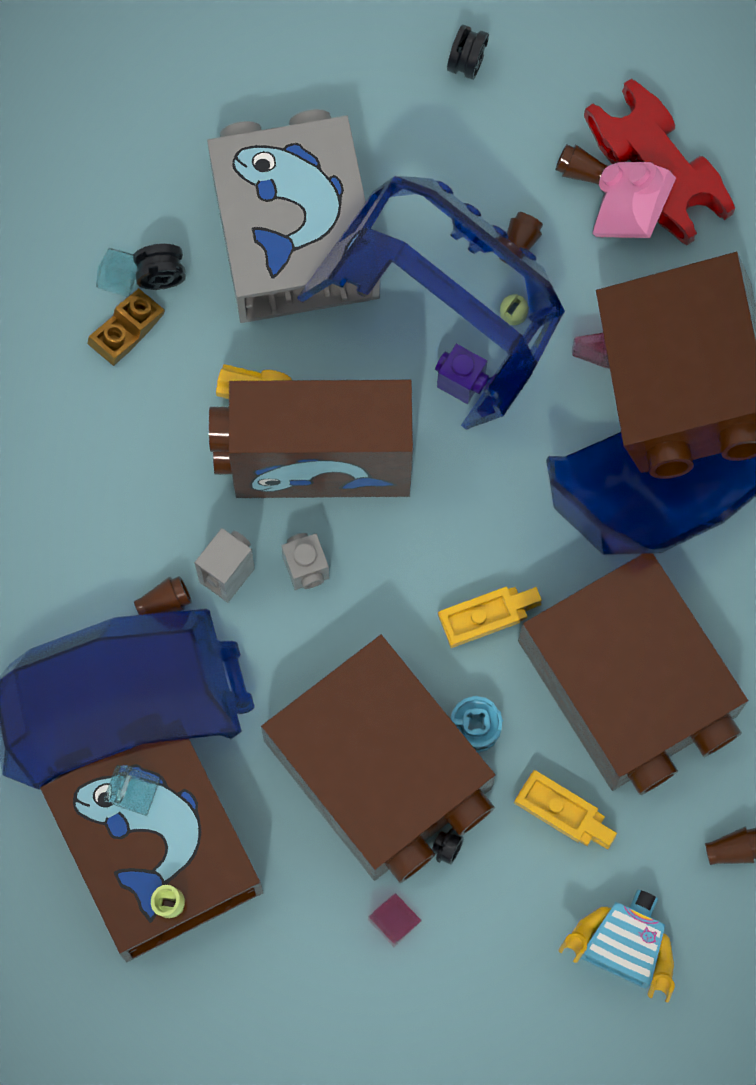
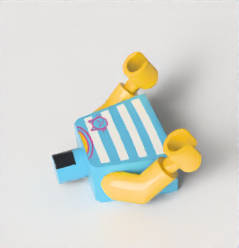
[558,890,675,1003]

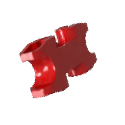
[584,78,735,246]

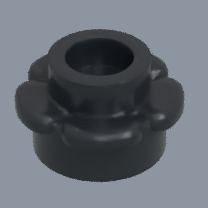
[432,828,464,865]

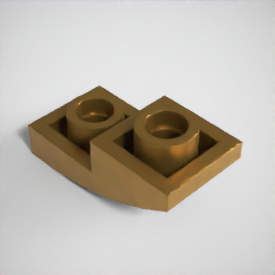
[87,288,165,366]

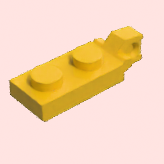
[438,586,542,648]
[514,770,617,850]

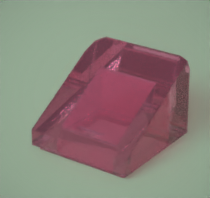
[571,333,610,369]
[368,893,422,947]

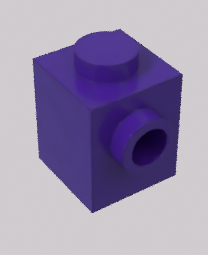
[435,343,489,404]

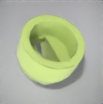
[500,294,529,325]
[151,885,185,918]

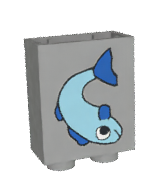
[207,109,380,323]

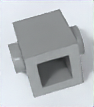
[281,533,329,590]

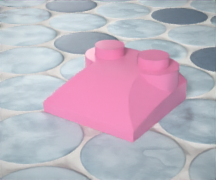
[592,162,676,238]

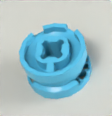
[451,696,503,753]

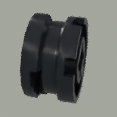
[447,24,489,80]
[133,243,186,290]

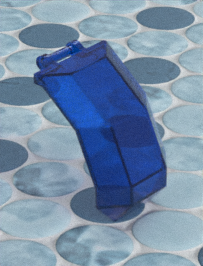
[546,432,756,555]
[0,609,255,790]

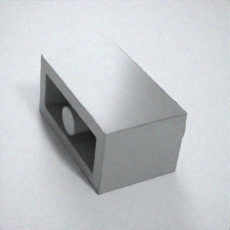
[194,528,255,603]

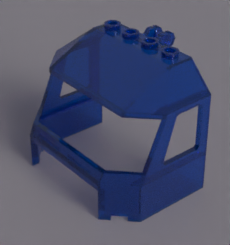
[297,176,565,430]

